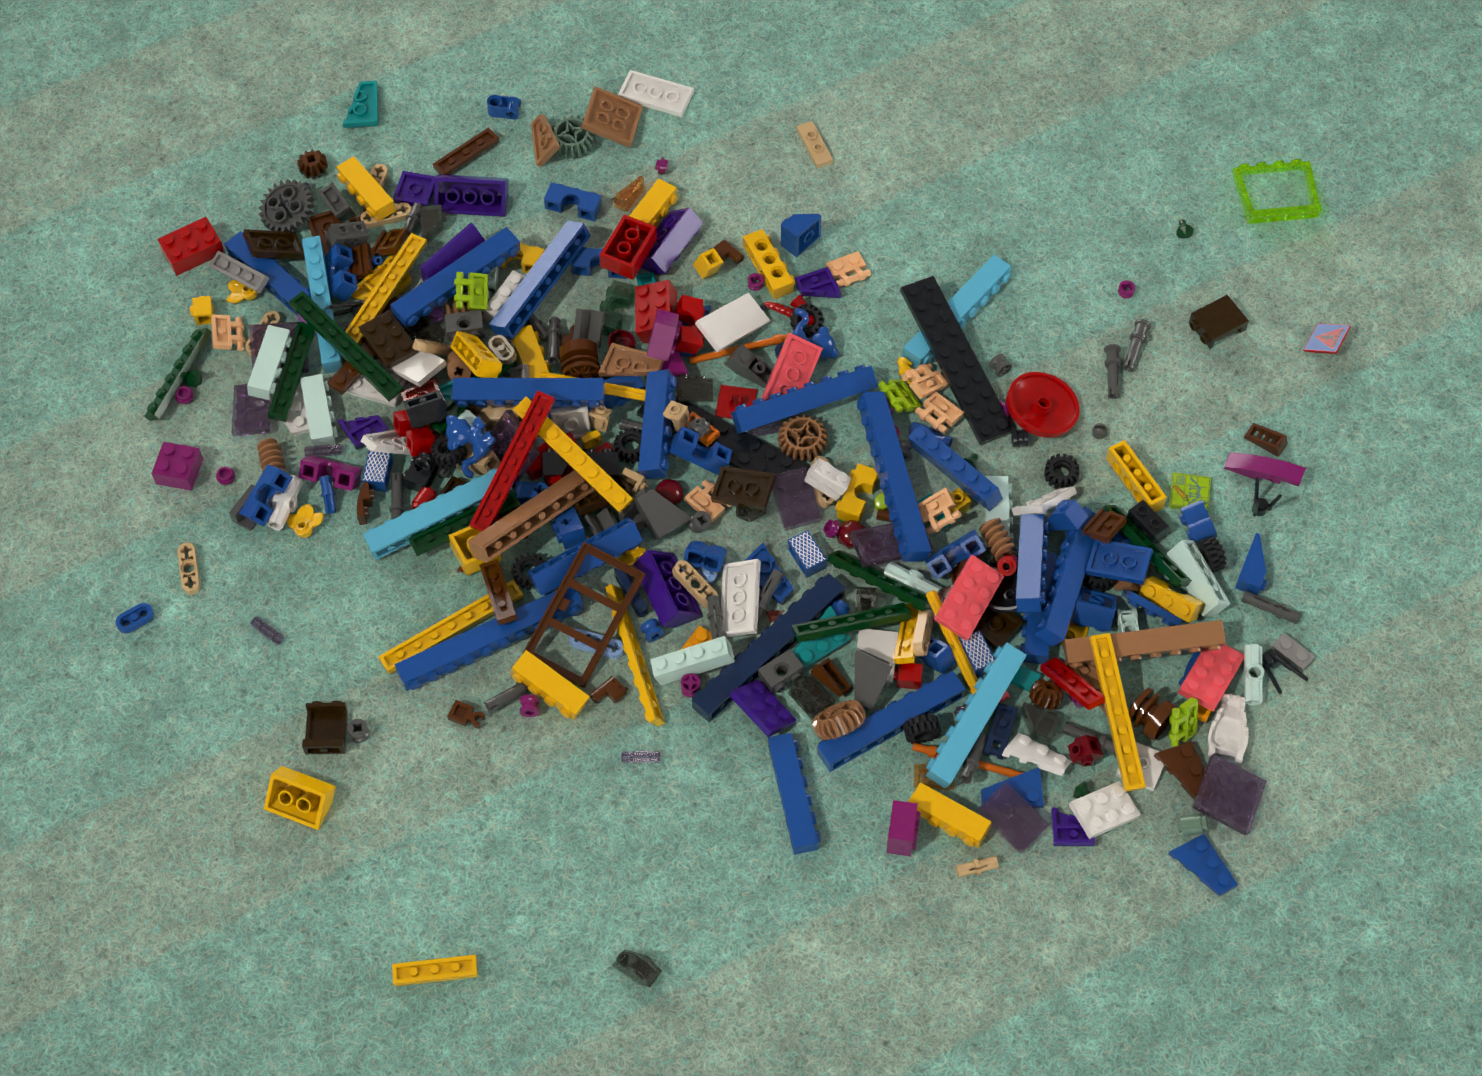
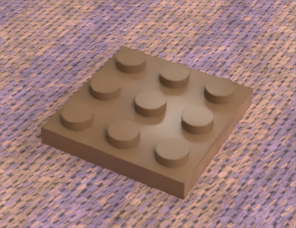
[581,86,643,148]

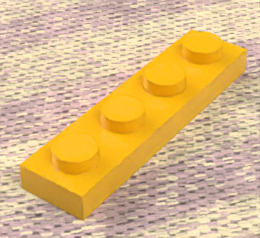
[893,603,920,664]
[392,954,478,987]

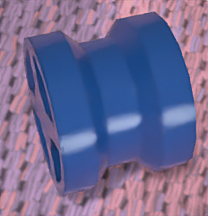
[640,618,664,643]

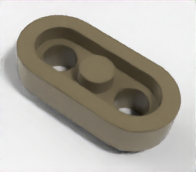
[488,335,517,365]

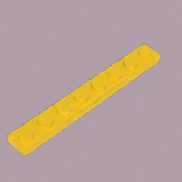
[345,233,428,345]
[513,396,633,513]
[378,580,524,674]
[605,584,665,727]
[1089,633,1146,792]

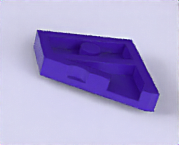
[794,267,841,298]
[338,415,389,450]
[1051,807,1095,846]

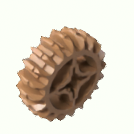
[778,414,828,462]
[812,700,866,740]

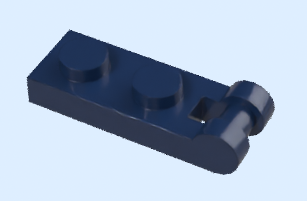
[614,568,648,617]
[983,703,1018,760]

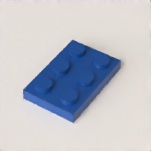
[1086,540,1153,585]

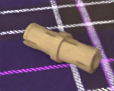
[955,856,999,878]

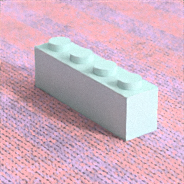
[247,325,292,400]
[300,374,338,449]
[985,476,1014,551]
[1167,540,1230,617]
[650,636,735,685]

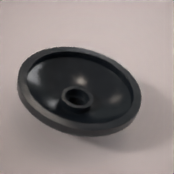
[987,571,1017,613]

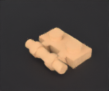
[826,251,871,288]
[211,314,246,351]
[902,363,948,399]
[915,392,964,434]
[684,479,732,523]
[918,488,962,535]

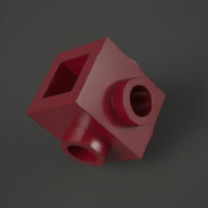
[1068,735,1104,767]

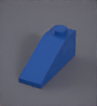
[1045,500,1088,531]
[1235,533,1267,595]
[919,636,956,674]

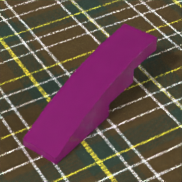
[1224,452,1306,487]

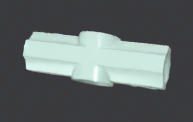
[884,562,942,594]
[1242,644,1264,706]

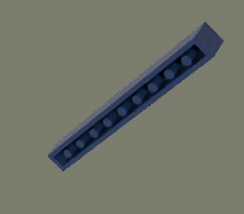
[692,573,845,722]

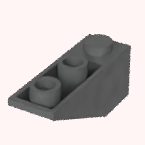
[725,344,773,388]

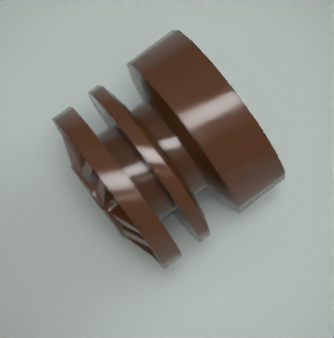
[558,339,600,378]
[1129,687,1178,741]

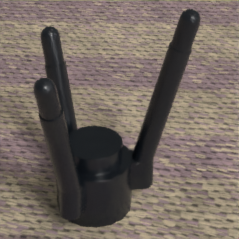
[328,300,365,331]
[1252,477,1282,517]
[1262,648,1308,694]

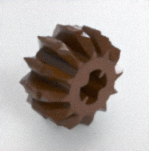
[297,149,328,179]
[1029,679,1064,710]

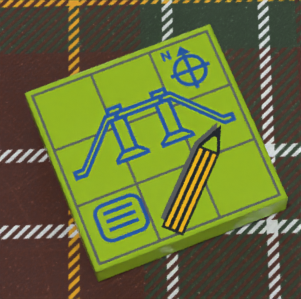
[1169,472,1211,512]

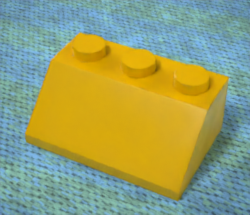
[263,766,336,830]

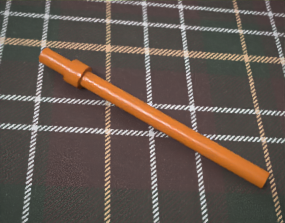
[688,334,787,364]
[912,742,1025,777]

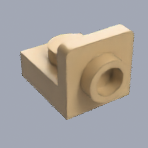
[663,401,690,432]
[589,405,612,432]
[622,467,648,496]

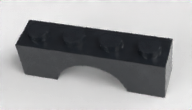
[540,449,619,476]

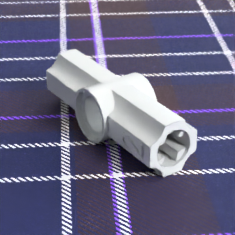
[266,475,303,531]

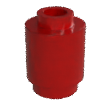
[411,487,437,510]
[997,554,1018,576]

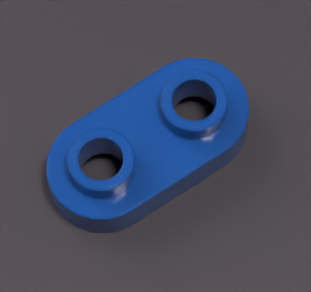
[115,603,154,633]

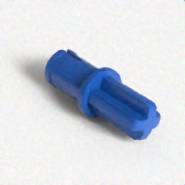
[319,476,336,514]

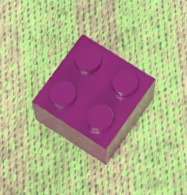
[646,309,681,361]
[151,442,203,491]
[886,800,921,857]

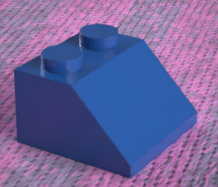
[781,214,821,258]
[1071,587,1118,632]

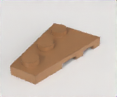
[531,114,560,167]
[598,343,664,376]

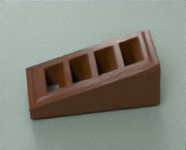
[1244,423,1288,457]
[810,657,853,697]

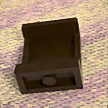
[1189,295,1249,349]
[302,701,348,755]

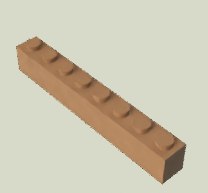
[467,470,595,563]
[1062,620,1226,668]

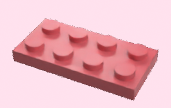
[761,333,823,416]
[934,555,1004,641]
[1178,644,1244,712]

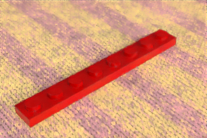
[469,390,555,532]

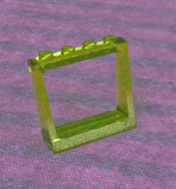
[1231,159,1322,224]

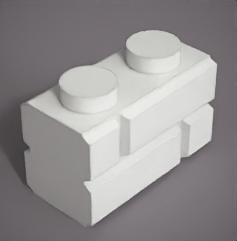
[804,458,851,501]

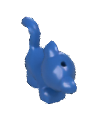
[792,308,839,359]
[446,415,497,478]

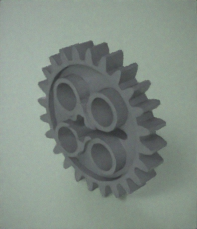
[259,179,315,232]

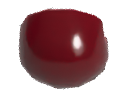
[608,329,636,349]
[655,479,684,505]
[837,520,868,549]

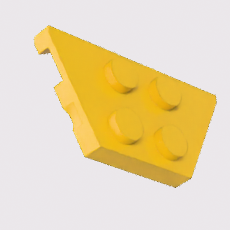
[350,250,412,301]

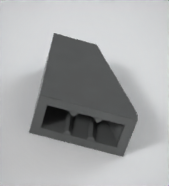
[633,488,691,539]
[854,647,893,710]

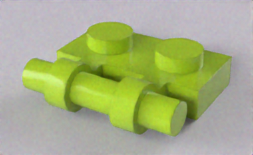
[454,272,488,311]
[878,379,922,413]
[1169,697,1198,747]

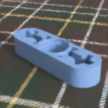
[569,629,624,659]

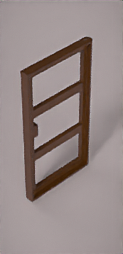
[522,542,646,688]

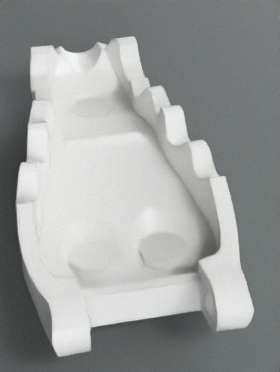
[1207,693,1249,763]

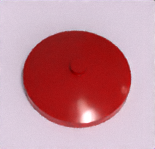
[1006,372,1080,438]

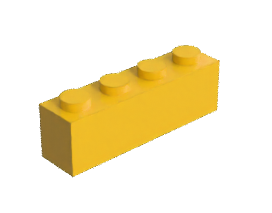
[336,156,396,222]
[629,178,678,227]
[512,325,551,378]
[510,650,590,720]
[908,782,992,848]

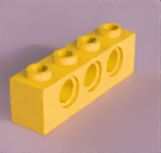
[743,229,795,300]
[451,331,502,378]
[1106,440,1167,512]

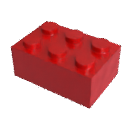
[600,214,657,280]
[157,217,225,276]
[635,280,677,343]

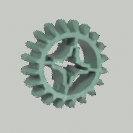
[552,115,596,159]

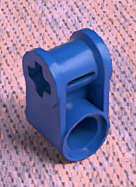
[487,95,521,120]
[514,481,548,505]

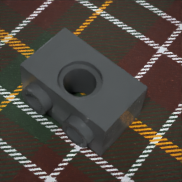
[325,221,369,250]
[445,310,485,343]
[758,649,804,694]

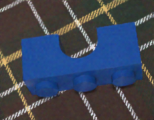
[544,182,602,222]
[325,243,357,301]
[571,247,626,279]
[669,426,732,475]
[239,464,293,527]
[925,529,986,580]

